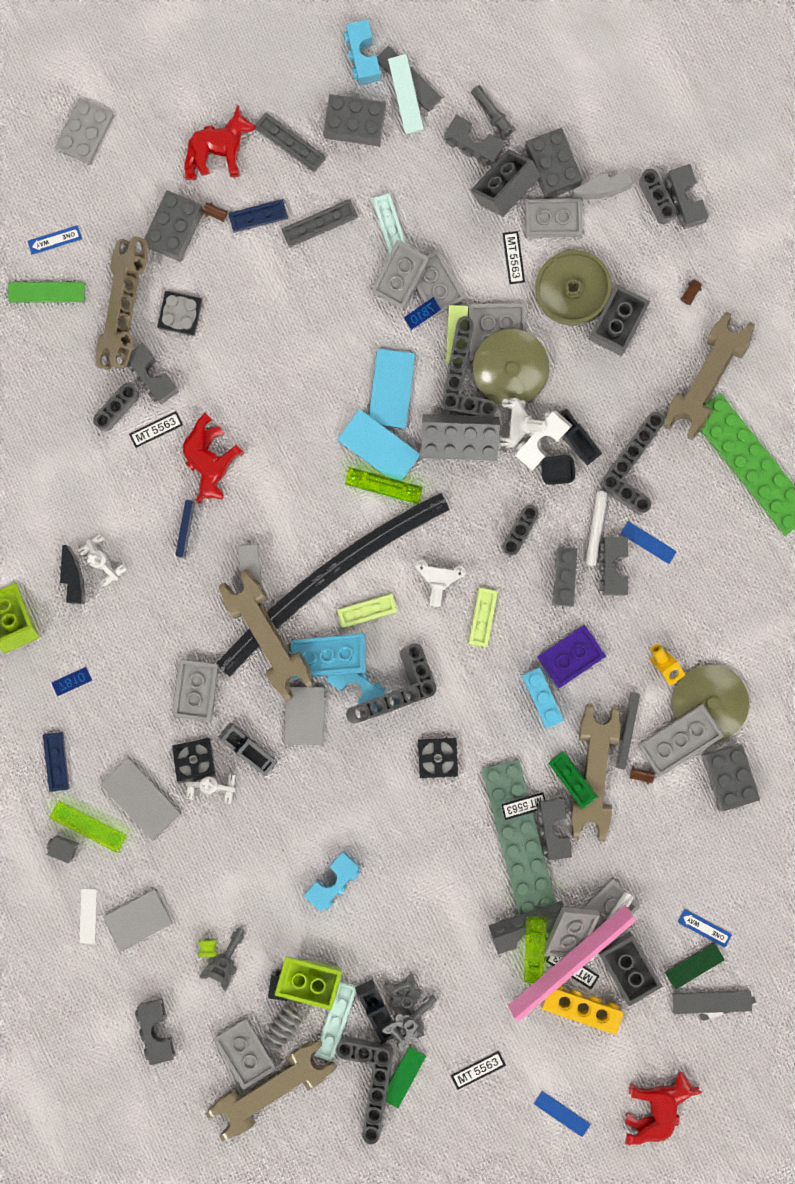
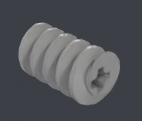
[264,1006,303,1051]

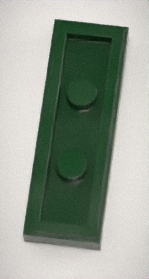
[664,942,725,990]

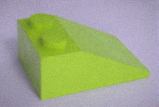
[0,583,40,654]
[275,956,342,1010]

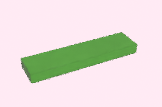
[8,282,85,303]

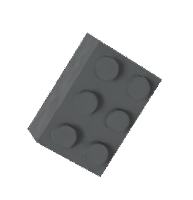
[324,94,386,147]
[525,128,583,199]
[470,149,541,217]
[144,190,203,262]
[588,284,651,357]
[701,743,760,812]
[598,932,663,1006]

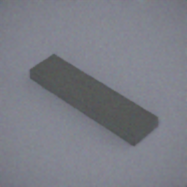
[377,45,442,112]
[255,112,326,173]
[281,199,358,248]
[615,692,640,770]
[672,990,752,1014]

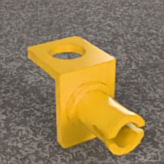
[650,644,685,686]

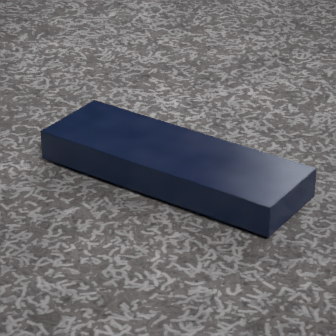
[228,199,288,233]
[175,500,195,559]
[43,732,70,792]

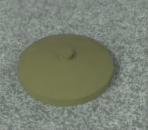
[535,250,612,326]
[472,329,549,405]
[671,665,749,741]

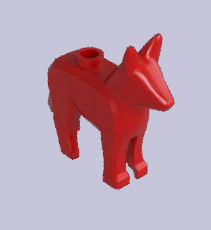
[184,105,255,180]
[183,413,244,504]
[625,1072,702,1145]

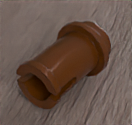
[203,202,228,222]
[680,279,702,305]
[629,767,655,784]

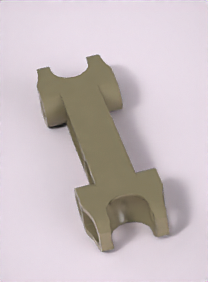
[96,236,148,370]
[664,312,755,441]
[218,569,315,701]
[570,704,621,842]
[205,1038,337,1141]

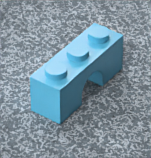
[343,20,381,85]
[521,668,564,729]
[326,673,385,711]
[304,851,360,912]

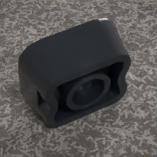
[541,455,575,485]

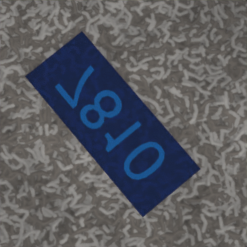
[404,297,441,330]
[51,667,92,697]

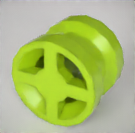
[198,938,217,957]

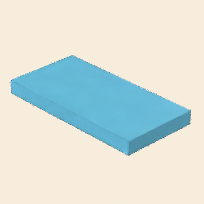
[369,349,415,429]
[337,409,421,485]
[291,633,366,679]

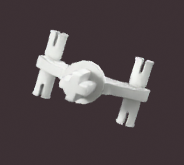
[499,398,546,448]
[78,533,128,587]
[416,559,466,607]
[185,775,236,805]

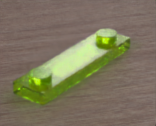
[345,467,423,504]
[49,800,127,853]
[524,916,547,983]

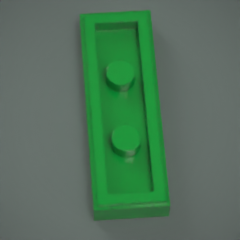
[548,751,599,809]
[382,1046,426,1108]

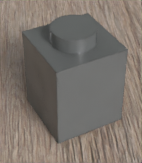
[46,835,79,863]

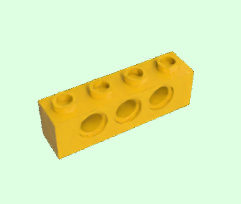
[540,985,624,1035]

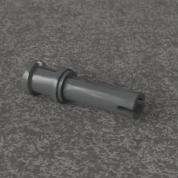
[471,85,515,139]

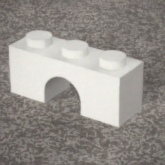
[515,410,572,471]

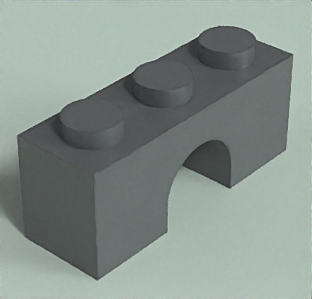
[444,114,505,167]
[665,164,709,229]
[127,343,179,405]
[599,537,628,596]
[552,547,578,607]
[536,798,572,861]
[135,998,176,1065]

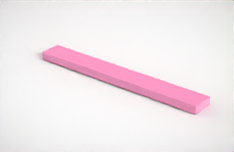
[508,905,636,1022]

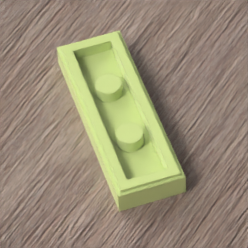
[446,305,468,364]
[468,587,498,647]
[337,594,397,628]

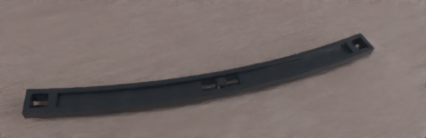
[216,493,450,677]

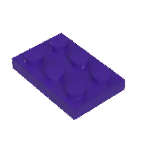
[537,625,606,689]

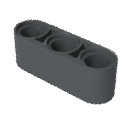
[639,169,676,224]
[93,383,139,431]
[502,505,539,557]

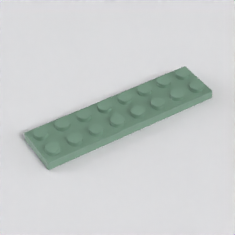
[482,759,556,915]

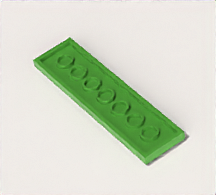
[701,393,795,536]

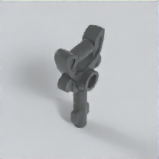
[200,927,245,991]
[384,973,425,1038]
[381,994,438,1051]

